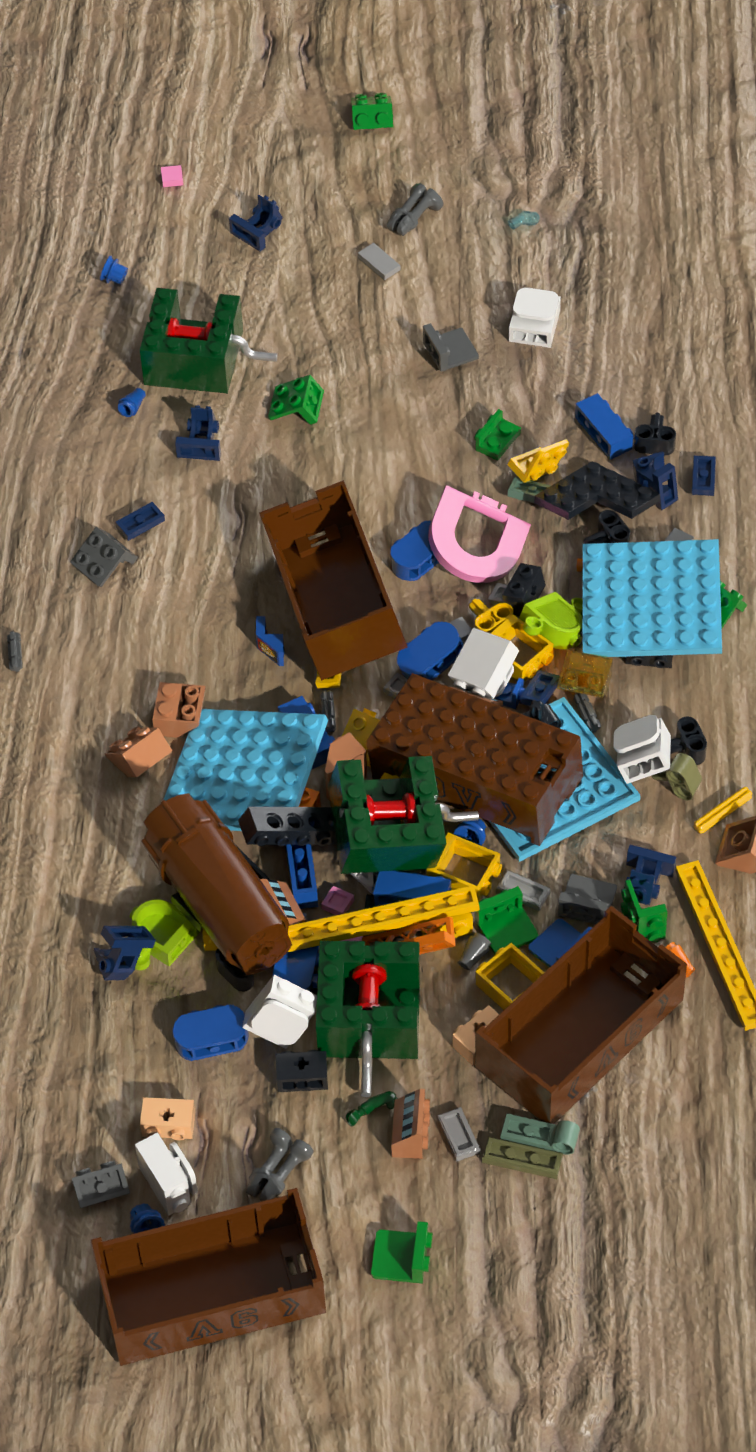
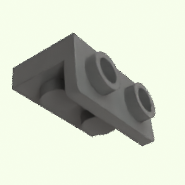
[72,1160,130,1208]

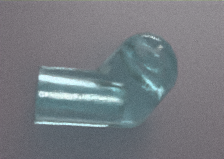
[508,211,540,230]

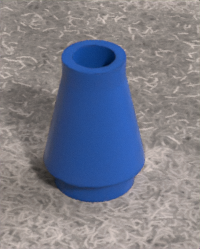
[118,388,146,417]

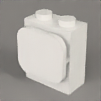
[509,288,561,348]
[448,628,519,699]
[613,715,671,784]
[242,975,317,1049]
[135,1132,198,1216]

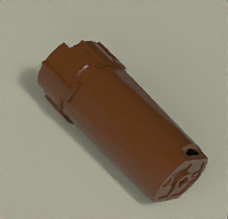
[141,793,292,975]

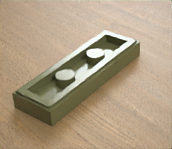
[482,1137,563,1179]

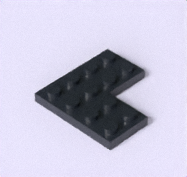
[534,461,660,520]

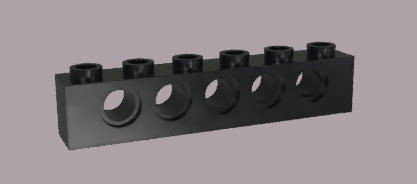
[238,807,336,846]

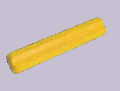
[693,787,752,834]

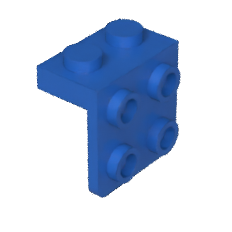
[529,919,592,968]

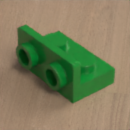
[474,409,521,461]

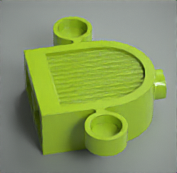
[519,592,583,649]
[130,899,199,970]

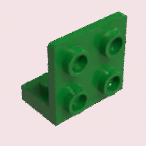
[268,375,324,425]

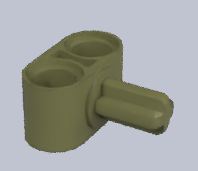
[652,753,702,801]

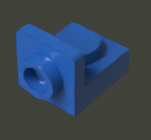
[494,678,526,709]

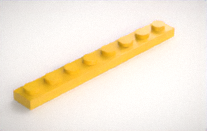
[675,860,756,1031]
[288,885,480,952]

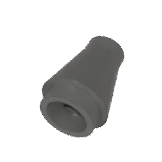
[458,933,491,970]

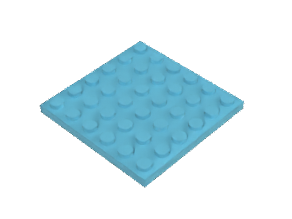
[583,539,722,658]
[489,697,640,862]
[164,709,328,831]

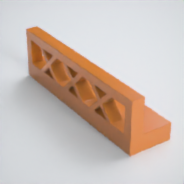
[362,916,456,955]

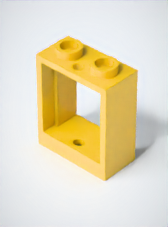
[490,614,554,683]
[427,832,502,902]
[476,943,545,1010]

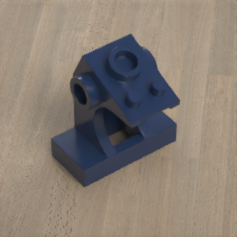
[229,195,283,252]
[175,405,221,461]
[632,451,678,510]
[626,844,676,905]
[94,926,156,980]

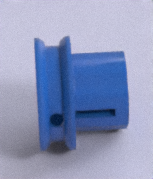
[100,256,128,285]
[454,819,486,846]
[130,1203,165,1234]

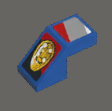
[256,616,284,666]

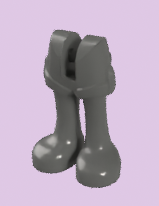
[387,183,444,236]
[246,1128,314,1201]

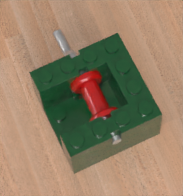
[140,288,278,394]
[328,756,479,874]
[316,941,420,1097]

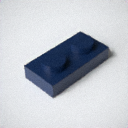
[692,455,716,496]
[115,501,165,541]
[520,670,560,706]

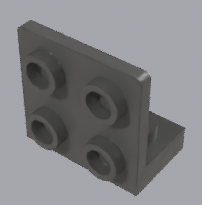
[423,323,479,372]
[71,526,138,587]
[558,874,617,925]

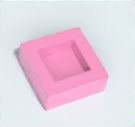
[161,165,183,187]
[321,886,354,915]

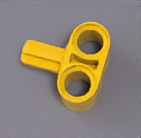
[469,599,513,633]

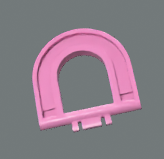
[429,485,531,583]

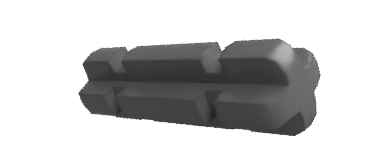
[7,631,23,672]
[321,691,336,733]
[574,692,601,733]

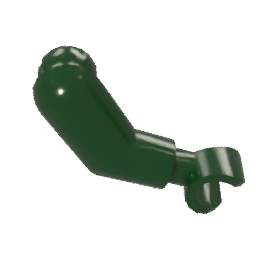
[346,1091,398,1127]

